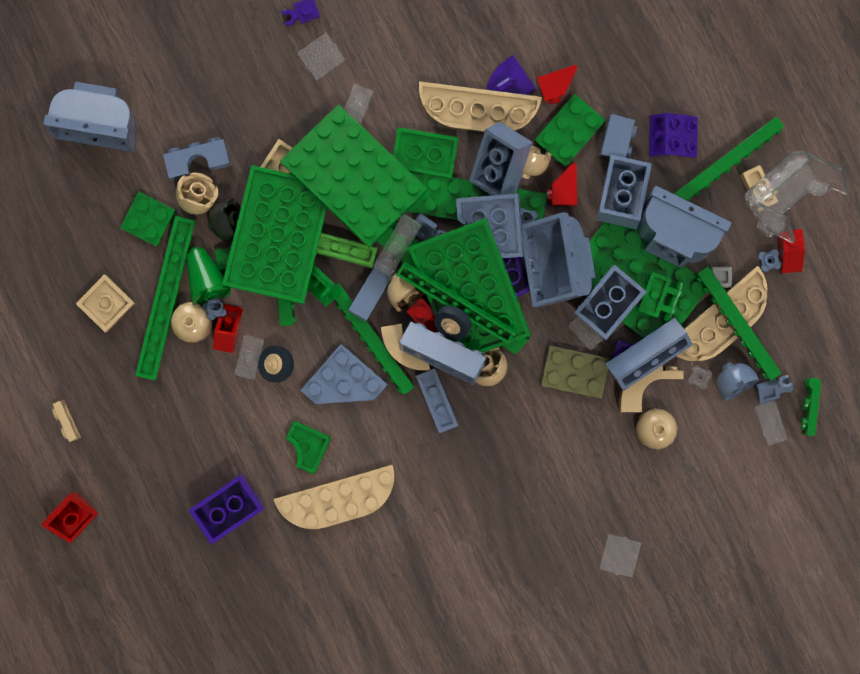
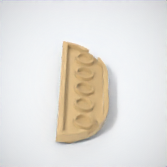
[419,81,542,132]
[676,266,768,361]
[274,464,394,529]

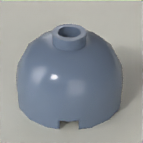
[716,362,759,401]

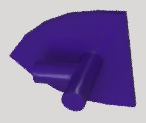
[486,55,536,95]

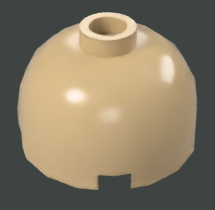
[521,146,552,179]
[176,172,218,215]
[387,273,426,312]
[171,302,213,343]
[476,347,508,386]
[635,408,678,450]

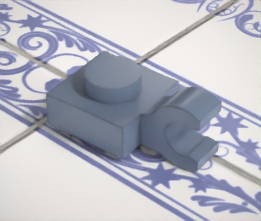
[409,214,446,241]
[756,375,793,404]

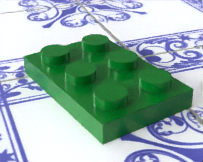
[534,94,606,167]
[393,127,459,179]

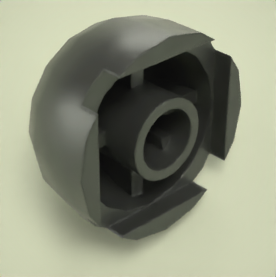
[208,198,241,241]

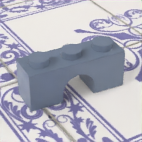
[163,137,232,181]

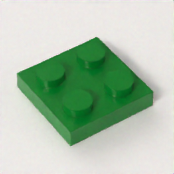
[120,191,176,247]

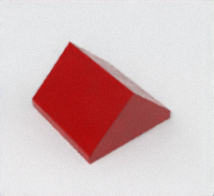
[41,492,99,543]

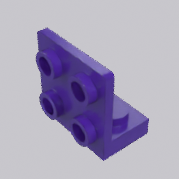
[649,113,698,158]

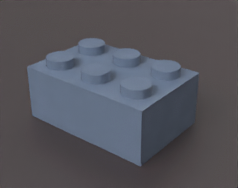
[469,122,533,196]
[596,155,652,229]
[572,265,647,340]

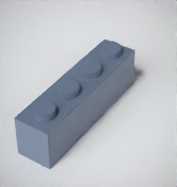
[605,318,693,391]
[399,322,486,385]

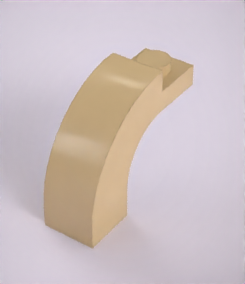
[381,324,430,370]
[619,365,683,412]

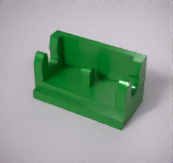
[308,265,342,307]

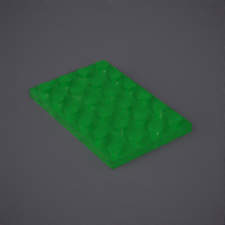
[280,104,427,248]
[222,165,327,305]
[408,217,531,353]
[589,222,706,339]

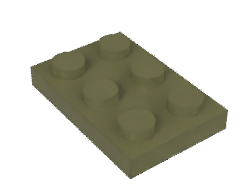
[541,346,610,399]

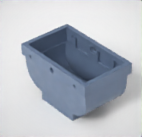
[43,82,137,152]
[637,186,732,268]
[522,213,596,308]

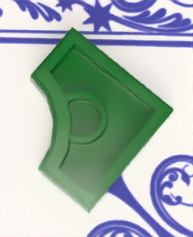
[286,420,331,475]

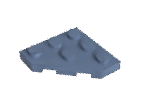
[456,194,524,258]
[300,344,388,404]

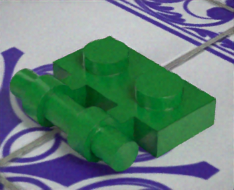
[637,272,684,322]

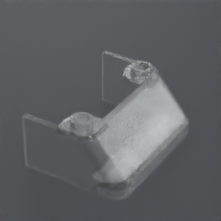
[745,150,849,243]

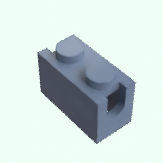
[599,114,637,159]

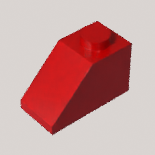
[536,64,577,106]
[547,163,577,207]
[777,229,805,274]
[406,298,439,333]
[213,304,244,353]

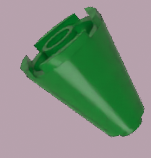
[186,247,232,305]

